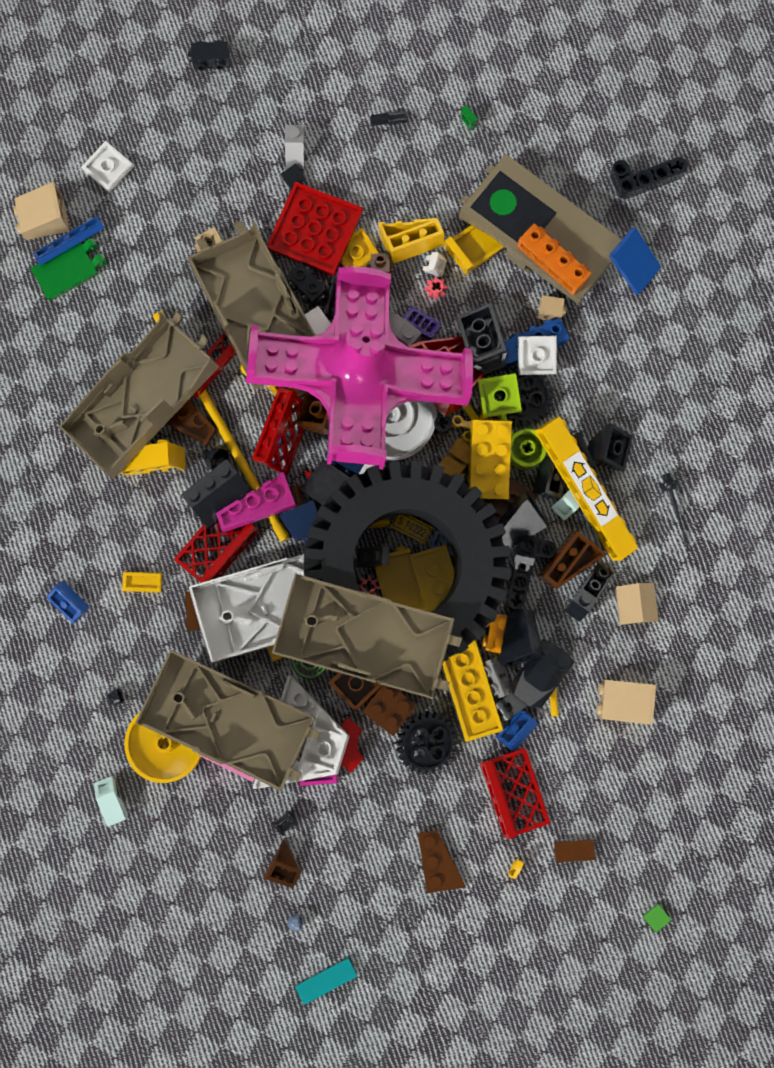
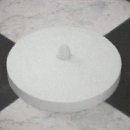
[385,401,437,461]

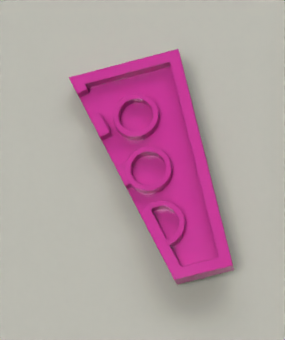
[216,472,296,533]

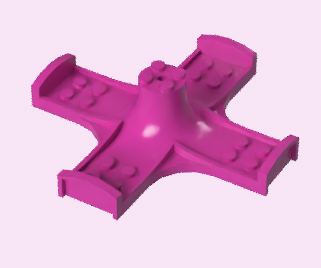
[246,267,473,469]

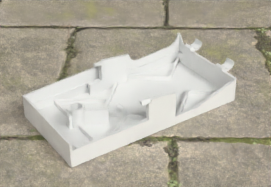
[189,552,367,664]

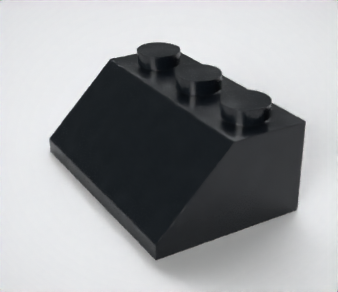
[181,459,251,529]

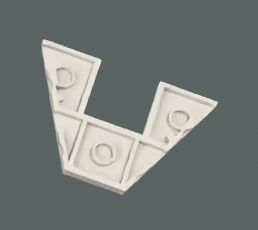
[253,675,350,789]

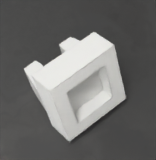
[423,252,447,277]

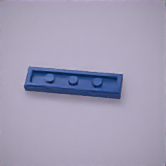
[33,216,104,265]

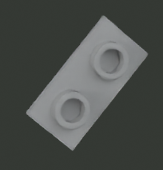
[483,657,512,699]

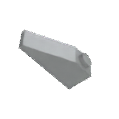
[389,310,422,346]

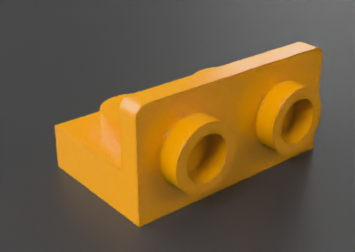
[482,614,508,654]

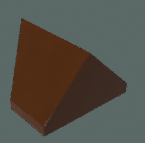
[264,838,302,888]

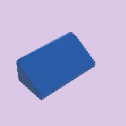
[46,581,89,624]
[496,709,538,752]

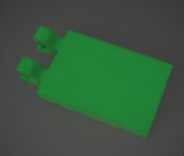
[30,238,107,301]

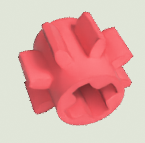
[424,276,448,301]
[358,575,381,596]

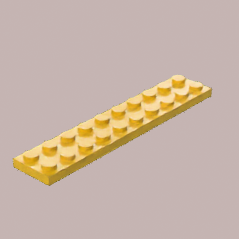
[409,544,503,742]

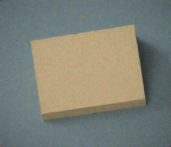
[615,583,659,625]

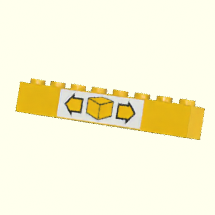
[534,417,638,561]

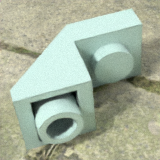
[551,490,580,521]
[94,776,126,827]

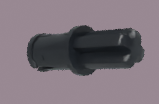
[370,110,407,126]

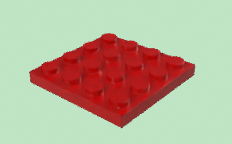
[266,182,364,276]

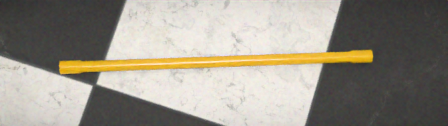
[153,311,291,543]

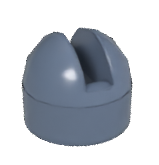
[287,914,303,931]

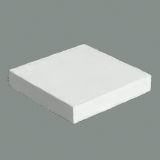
[81,141,134,193]
[518,336,557,375]

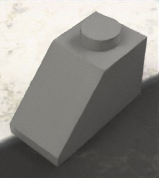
[285,125,305,170]

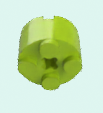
[510,429,546,470]

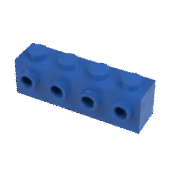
[498,318,569,372]

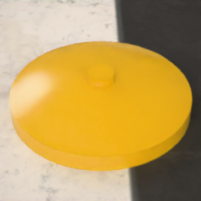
[124,711,201,783]

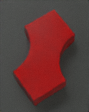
[340,717,364,773]

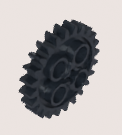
[494,366,555,427]
[395,710,458,775]

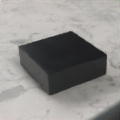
[280,164,306,190]

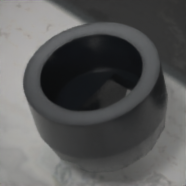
[107,688,124,706]

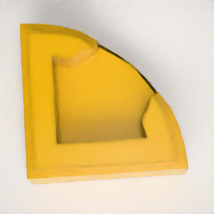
[508,858,524,879]

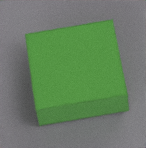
[642,903,671,933]

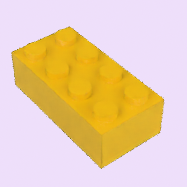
[468,420,512,499]

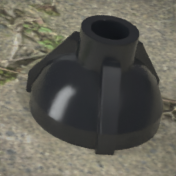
[202,445,229,471]

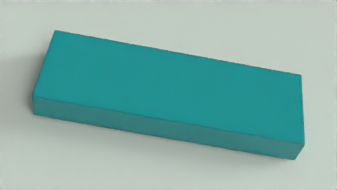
[295,957,357,1005]

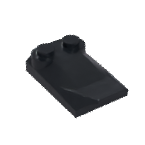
[457,303,507,375]
[509,639,574,709]

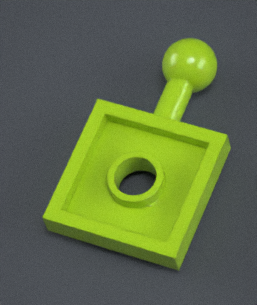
[478,373,522,437]

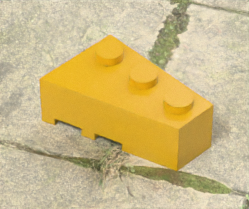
[378,218,444,264]
[120,440,186,475]

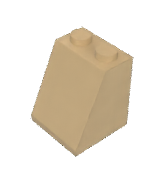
[13,182,70,240]
[596,680,656,725]

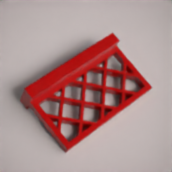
[252,388,305,476]
[173,522,259,583]
[479,748,550,839]

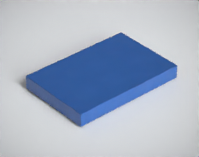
[609,228,661,295]

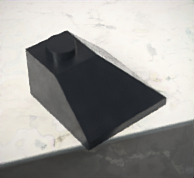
[587,423,633,472]

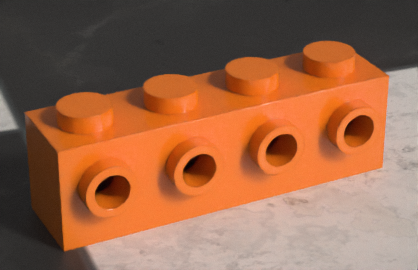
[517,223,592,296]

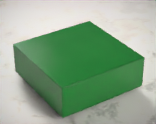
[460,105,478,130]

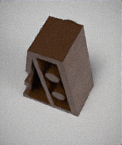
[537,531,607,589]

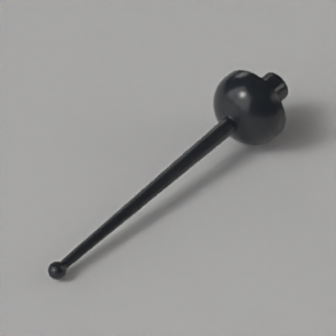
[659,473,690,552]

